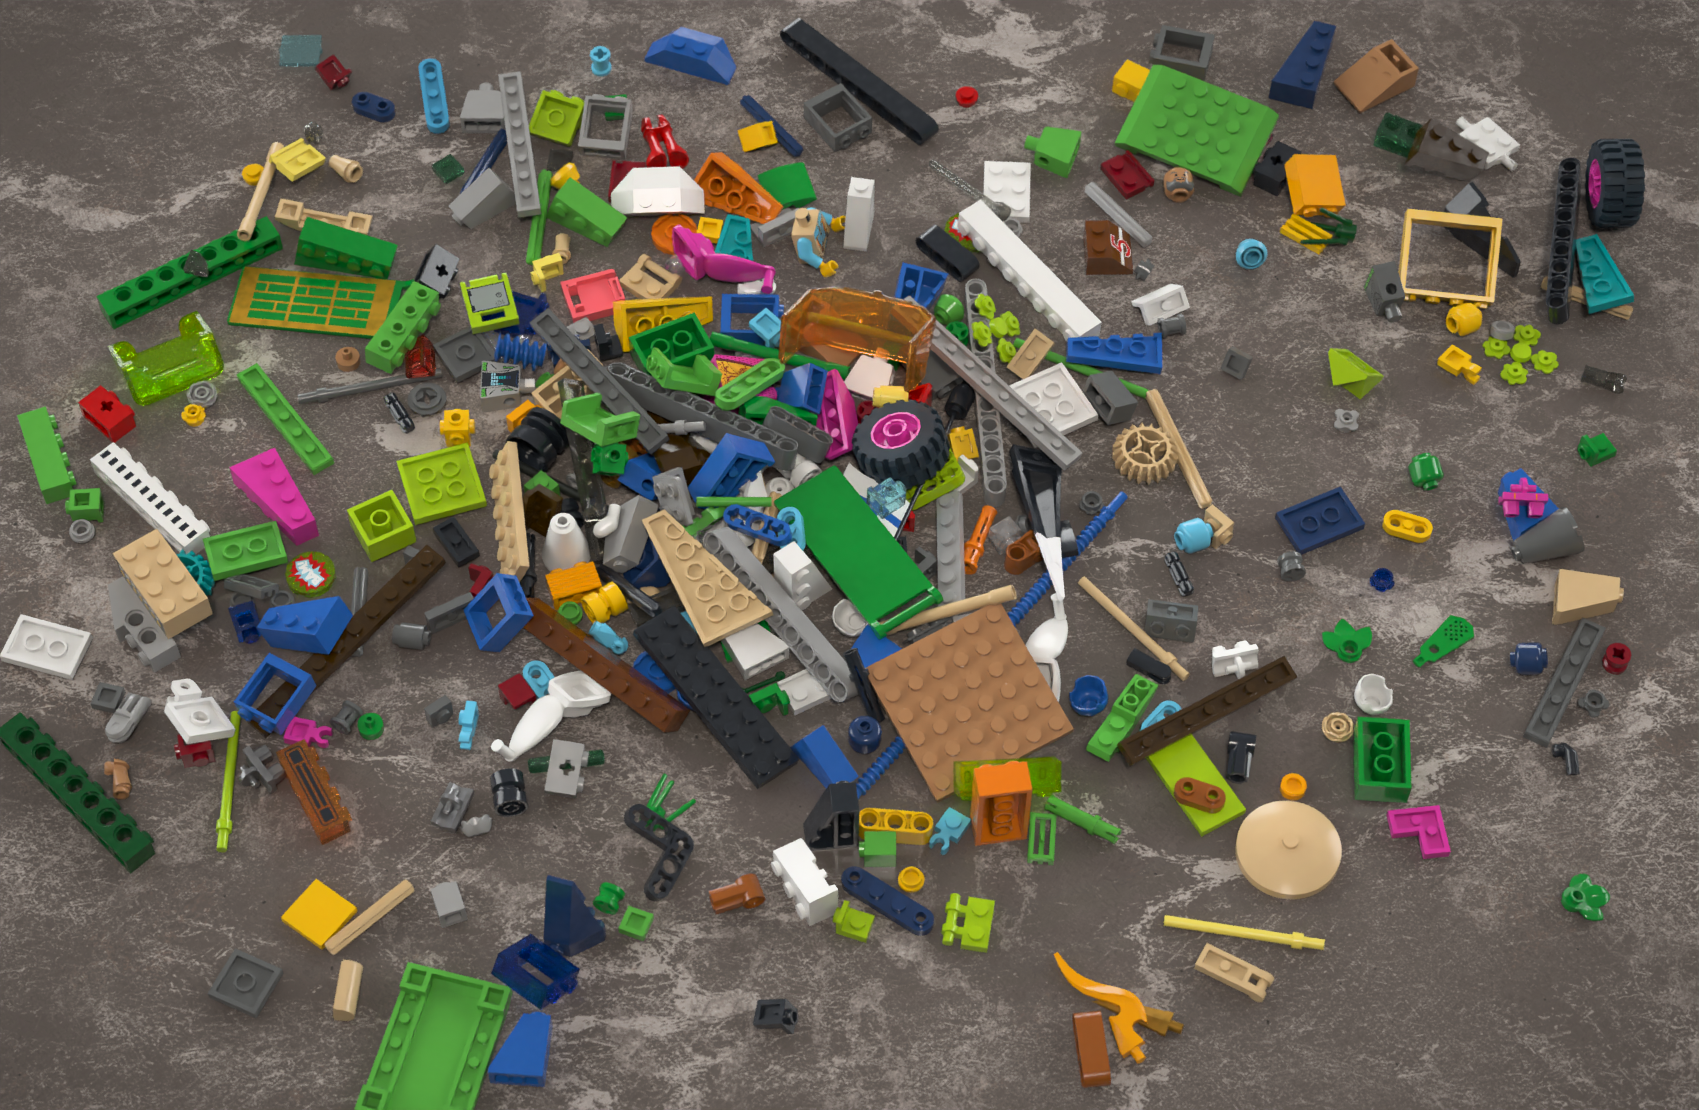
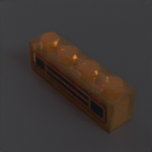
[276,739,352,845]

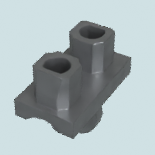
[239,745,286,795]
[431,782,474,833]

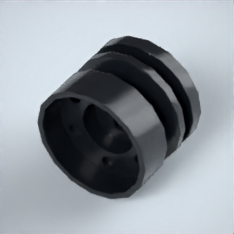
[506,407,572,472]

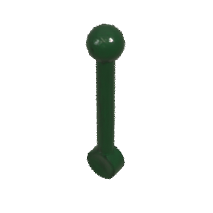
[742,671,786,694]

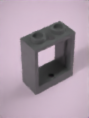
[1149,25,1215,82]
[804,83,872,152]

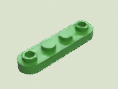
[714,358,785,411]

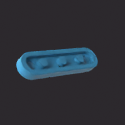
[418,59,450,133]

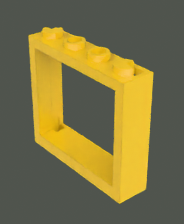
[1399,209,1503,309]

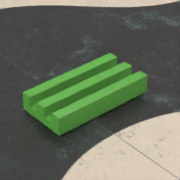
[1027,812,1057,865]

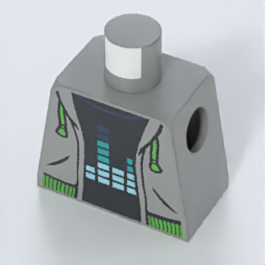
[480,361,536,412]

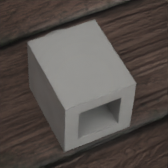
[430,881,468,928]

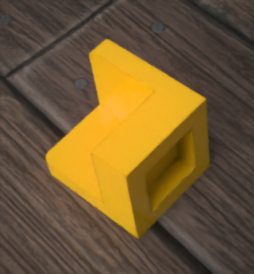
[738,121,778,152]

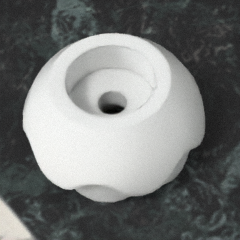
[765,477,794,497]

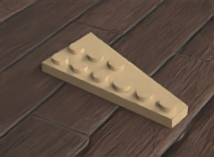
[642,509,773,647]

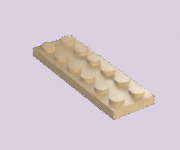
[489,441,529,583]

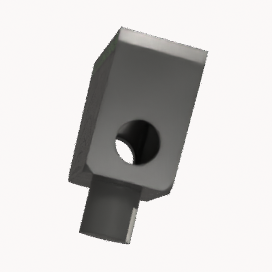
[1364,261,1405,322]

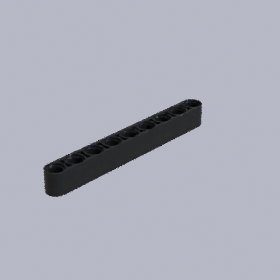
[780,18,939,145]
[1546,157,1582,324]

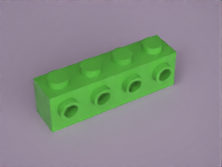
[365,281,441,374]

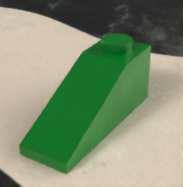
[738,396,818,427]

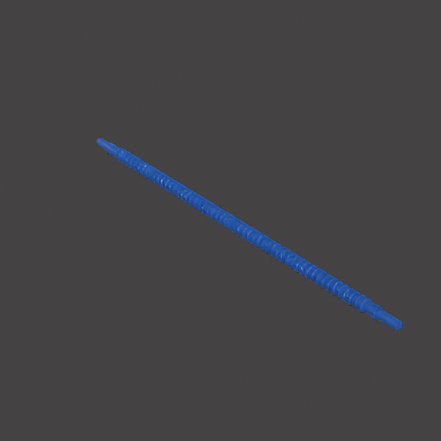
[856,492,1128,799]

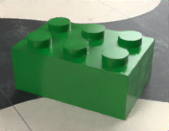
[629,312,715,376]
[1353,717,1412,803]

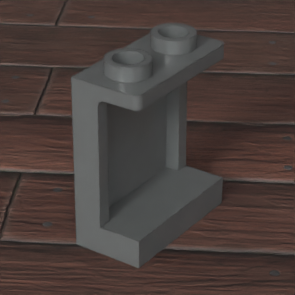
[898,337,966,401]

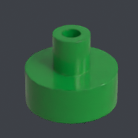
[357,713,384,740]

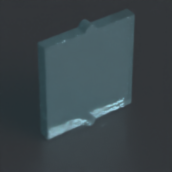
[278,35,323,66]

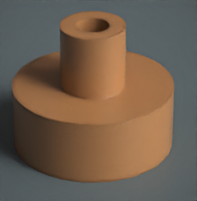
[335,347,361,372]

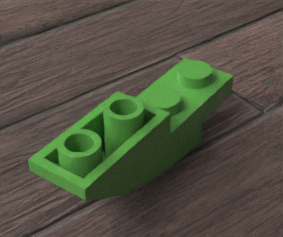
[1086,674,1158,762]

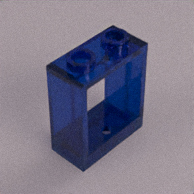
[491,934,580,1010]

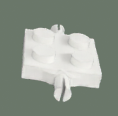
[1456,117,1520,172]

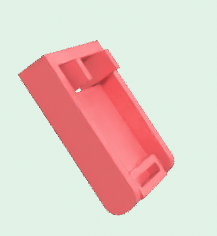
[560,269,625,323]

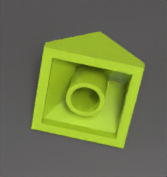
[1328,348,1384,399]

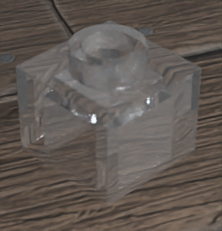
[988,516,1021,555]

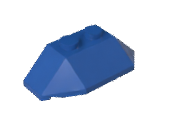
[644,27,736,85]

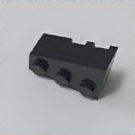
[803,781,859,851]

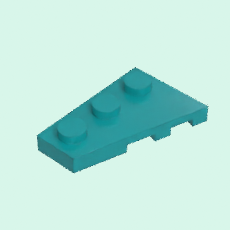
[715,214,753,282]

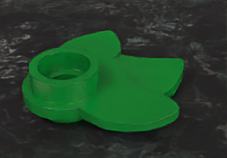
[1322,619,1372,663]
[1561,874,1611,921]

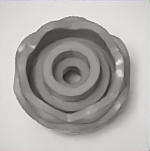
[187,381,218,409]
[460,814,492,837]

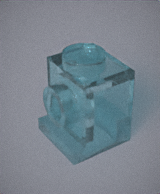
[866,478,906,519]

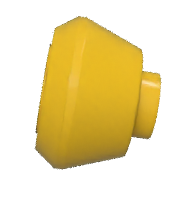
[550,162,580,190]

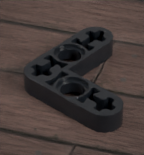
[624,804,694,901]

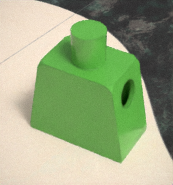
[1024,127,1082,178]

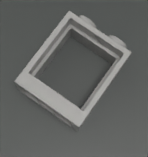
[578,94,633,159]

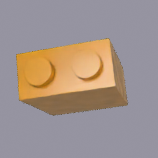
[1284,154,1346,218]

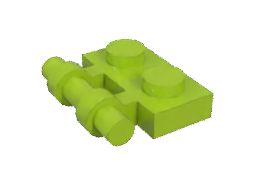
[941,893,995,953]

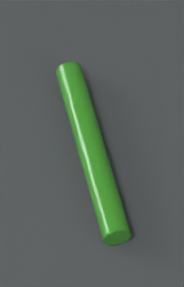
[696,497,772,507]

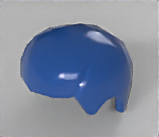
[1069,675,1109,716]

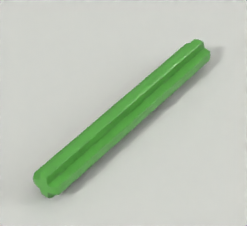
[526,169,553,266]

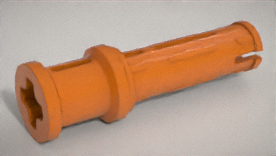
[964,505,997,575]

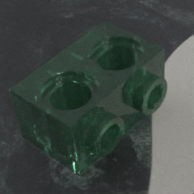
[1373,112,1423,158]

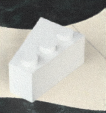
[773,541,832,610]
[771,838,838,926]

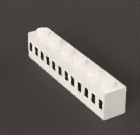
[90,442,210,554]

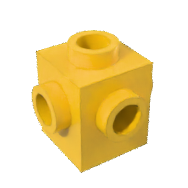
[440,409,475,447]

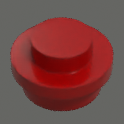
[956,86,978,108]

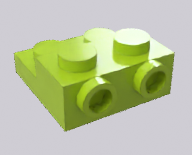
[529,90,584,147]

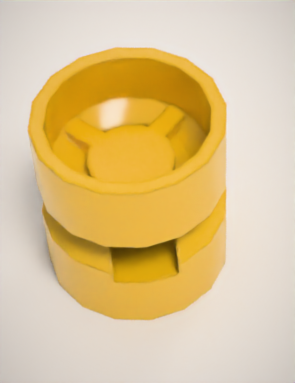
[581,581,628,624]

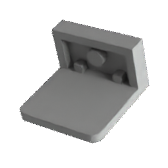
[652,467,695,526]

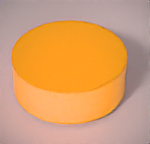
[1280,773,1307,801]

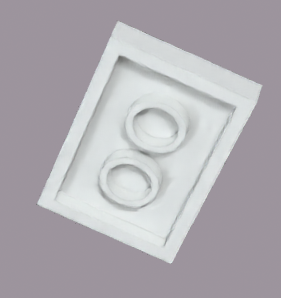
[983,161,1031,223]
[0,614,93,680]

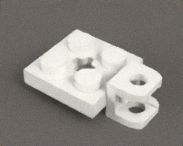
[164,679,235,744]

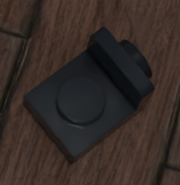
[593,323,623,361]
[753,999,798,1034]

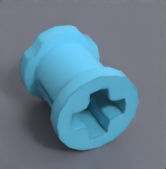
[590,46,612,76]

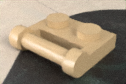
[619,254,682,299]

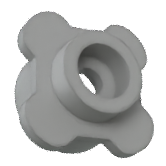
[1334,409,1359,433]

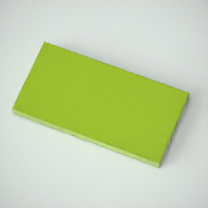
[1146,735,1246,837]

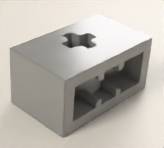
[545,739,589,799]

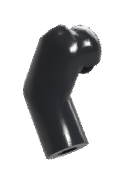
[1552,742,1580,776]

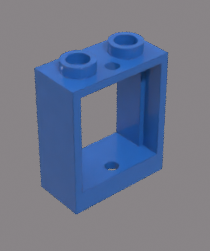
[720,294,784,347]
[464,573,534,652]
[234,653,316,735]

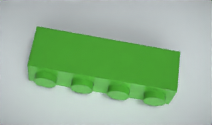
[17,406,77,504]

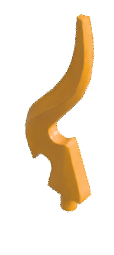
[1054,952,1148,1064]

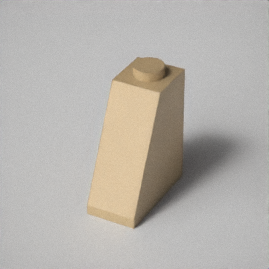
[1552,569,1624,625]

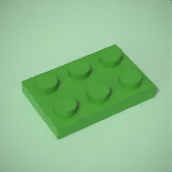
[203,521,288,581]

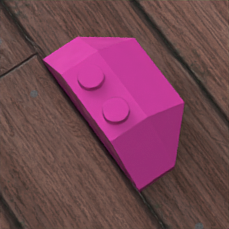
[816,369,858,460]

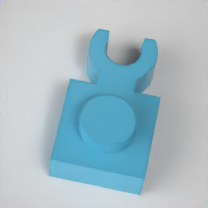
[459,701,479,750]
[929,807,971,855]

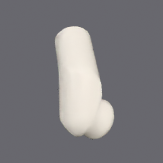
[593,504,621,538]

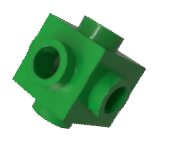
[591,442,629,477]

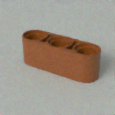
[1072,1011,1111,1088]

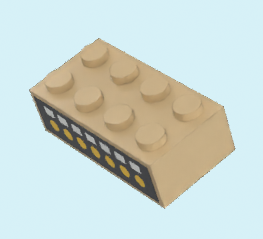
[113,529,213,640]

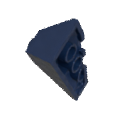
[623,494,671,589]
[543,875,606,957]

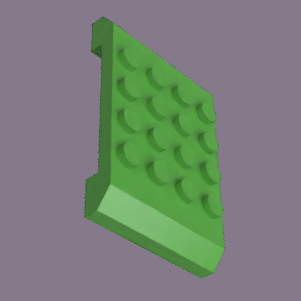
[1115,65,1279,197]
[354,962,512,1110]

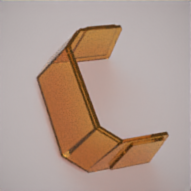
[779,287,936,392]

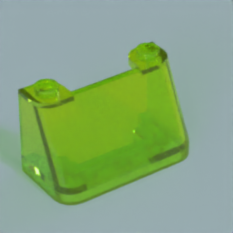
[107,311,224,406]

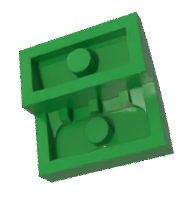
[757,162,817,210]

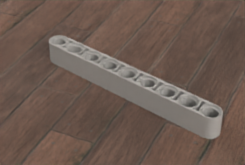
[703,527,862,702]

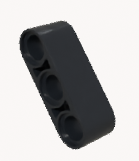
[915,225,980,282]

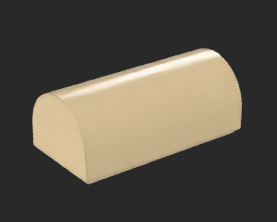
[333,960,363,1021]

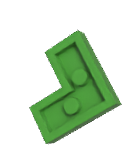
[682,507,727,539]

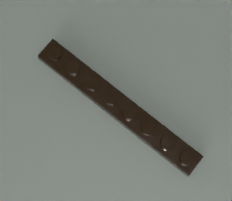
[1117,656,1297,767]

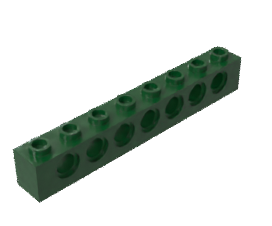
[0,712,155,874]

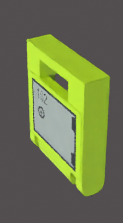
[460,273,519,334]

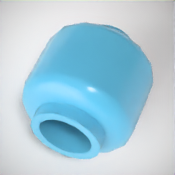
[1174,518,1213,554]

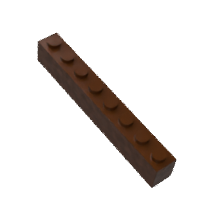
[523,598,690,732]

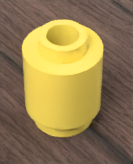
[873,385,908,408]

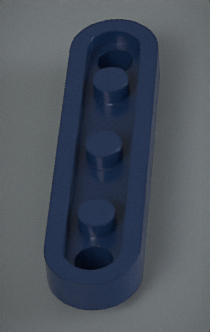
[841,866,934,936]

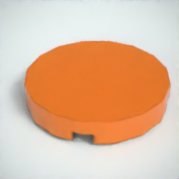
[651,214,697,255]

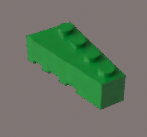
[294,217,398,279]

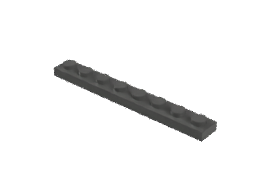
[530,308,669,455]

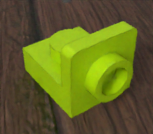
[833,900,875,943]

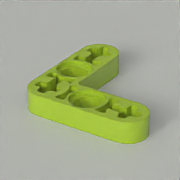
[898,449,965,511]

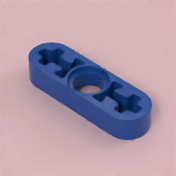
[723,504,792,546]

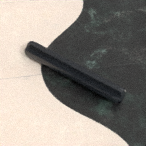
[596,563,662,617]

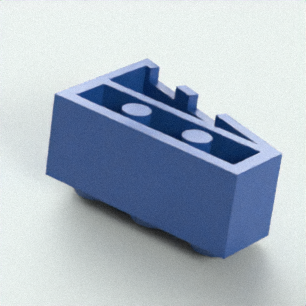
[887,263,948,335]
[688,433,775,509]
[257,596,353,654]

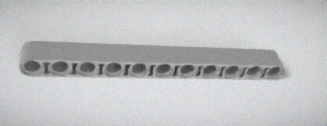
[964,279,1007,507]

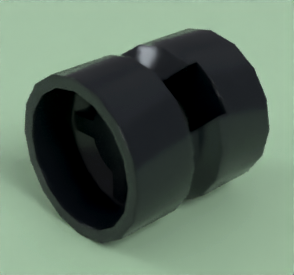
[490,768,528,817]

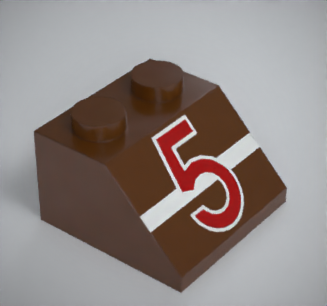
[1083,220,1133,275]

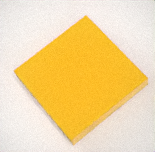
[281,879,357,950]

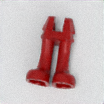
[641,114,689,168]

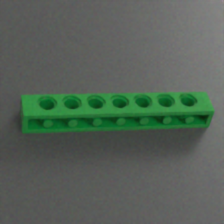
[96,216,283,330]

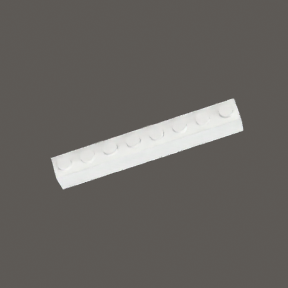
[958,200,1102,341]

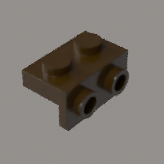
[522,484,563,537]

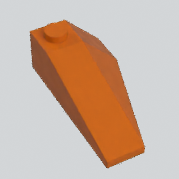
[694,152,783,224]

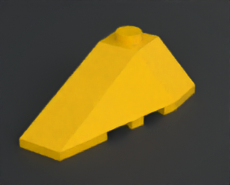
[613,296,713,352]

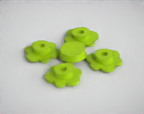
[971,293,1020,363]
[1483,325,1559,385]

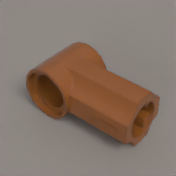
[708,874,765,915]

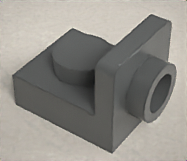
[915,547,937,580]

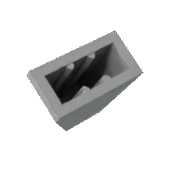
[448,168,516,229]
[603,495,658,574]

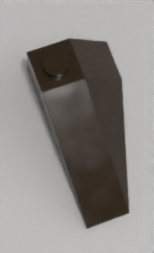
[647,410,711,486]

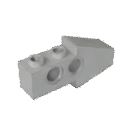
[108,576,181,673]

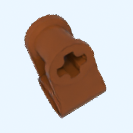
[1004,530,1044,575]

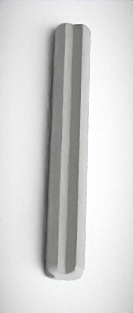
[1085,182,1152,247]

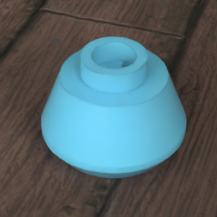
[1236,239,1268,269]

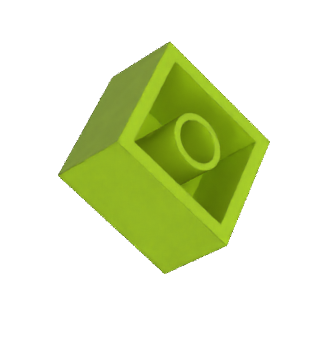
[347,490,416,562]

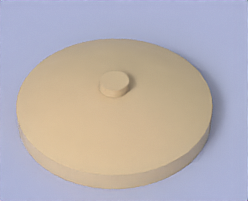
[1235,801,1342,899]

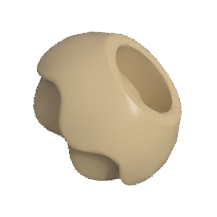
[1322,712,1354,743]

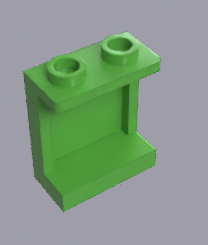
[646,348,722,396]
[560,393,640,447]

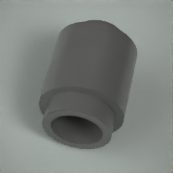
[392,622,431,650]

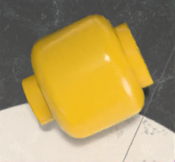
[1446,303,1482,336]

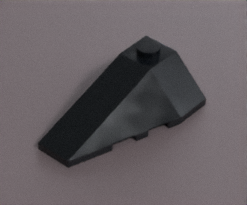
[1444,182,1521,278]

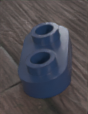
[352,92,396,122]

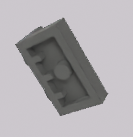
[1144,599,1198,642]

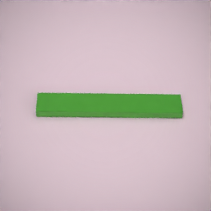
[236,363,334,475]

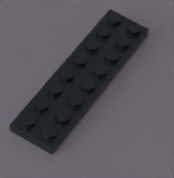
[633,606,799,789]

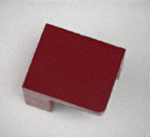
[498,673,536,709]

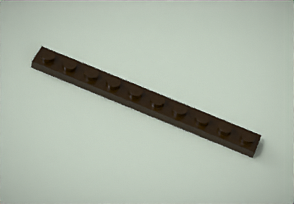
[247,545,446,739]

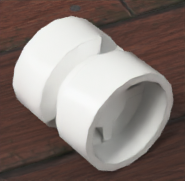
[776,453,822,488]

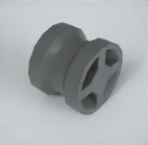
[1277,551,1306,582]

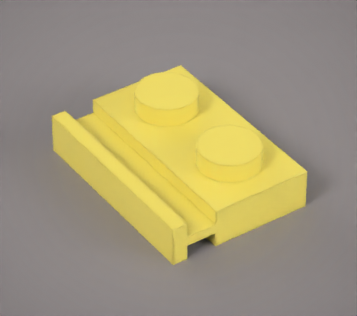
[268,138,326,182]

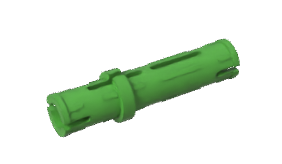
[1044,795,1122,844]

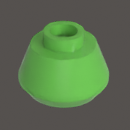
[934,294,964,325]

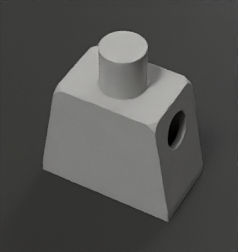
[460,83,506,133]

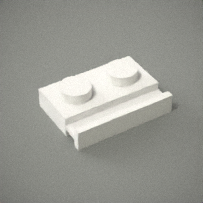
[777,669,832,716]

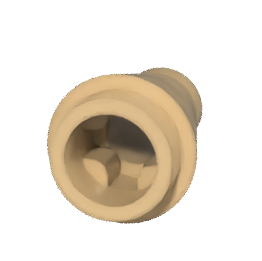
[329,155,363,182]

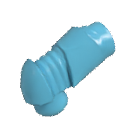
[589,620,628,655]

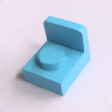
[749,308,786,348]

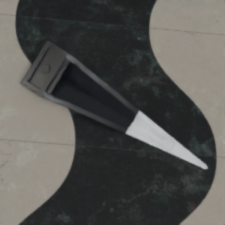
[1009,444,1065,603]

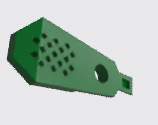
[1413,615,1474,667]

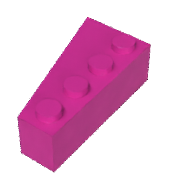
[229,448,319,546]

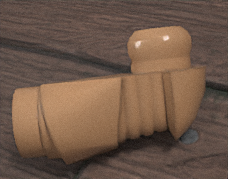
[104,759,132,799]

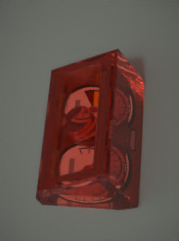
[405,335,436,378]

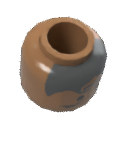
[1163,167,1194,203]

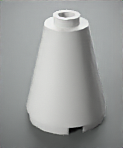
[542,513,592,572]

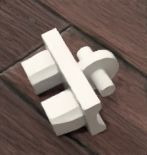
[1212,640,1258,679]

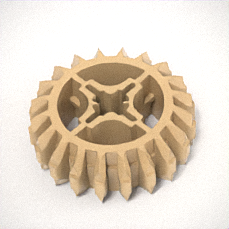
[1112,423,1178,485]

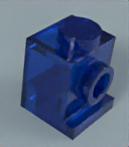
[228,601,262,644]

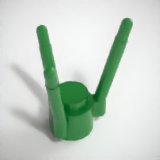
[639,774,696,831]

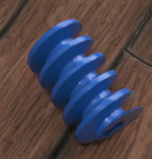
[494,333,547,372]

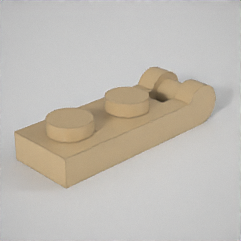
[1194,943,1274,1002]

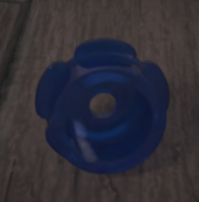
[1370,568,1395,592]

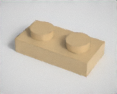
[1007,329,1055,379]

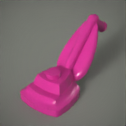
[672,224,776,294]

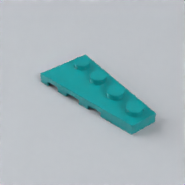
[1576,234,1634,314]

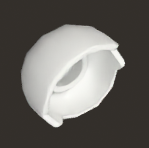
[832,599,868,637]
[1354,674,1393,715]

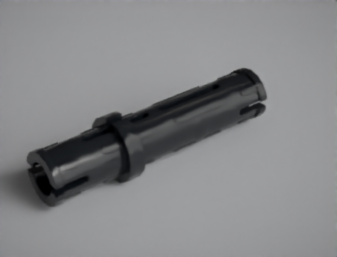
[520,533,537,598]
[843,648,885,723]

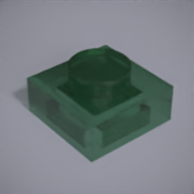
[432,154,465,184]

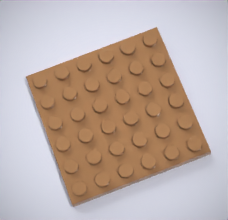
[865,604,1074,803]

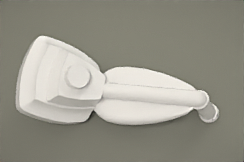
[1026,593,1068,702]
[491,671,611,762]

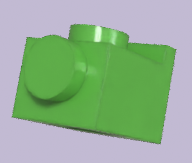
[65,488,105,522]

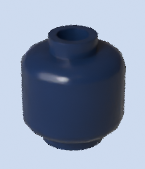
[1510,642,1548,675]
[848,716,882,754]

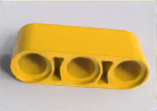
[859,808,933,845]

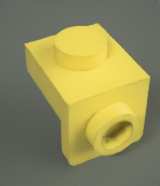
[530,253,564,292]

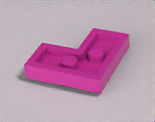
[1386,805,1451,859]

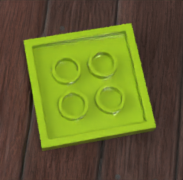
[396,442,487,525]

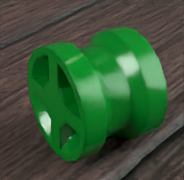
[946,321,969,347]
[593,882,625,915]

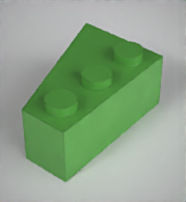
[546,177,627,247]

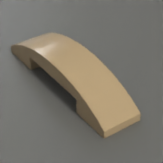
[275,199,372,235]

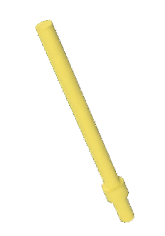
[1164,915,1325,950]

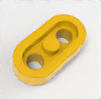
[1382,510,1433,543]

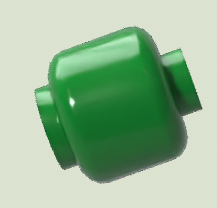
[1408,453,1444,491]

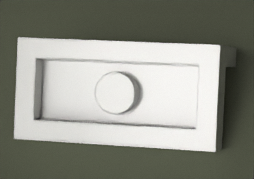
[1131,284,1190,326]

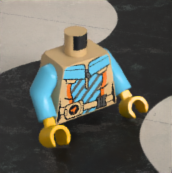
[792,207,846,277]

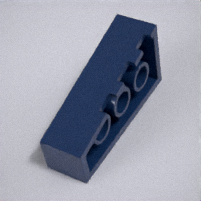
[1268,21,1336,109]

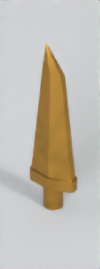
[1092,1000,1184,1037]

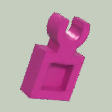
[283,717,333,748]

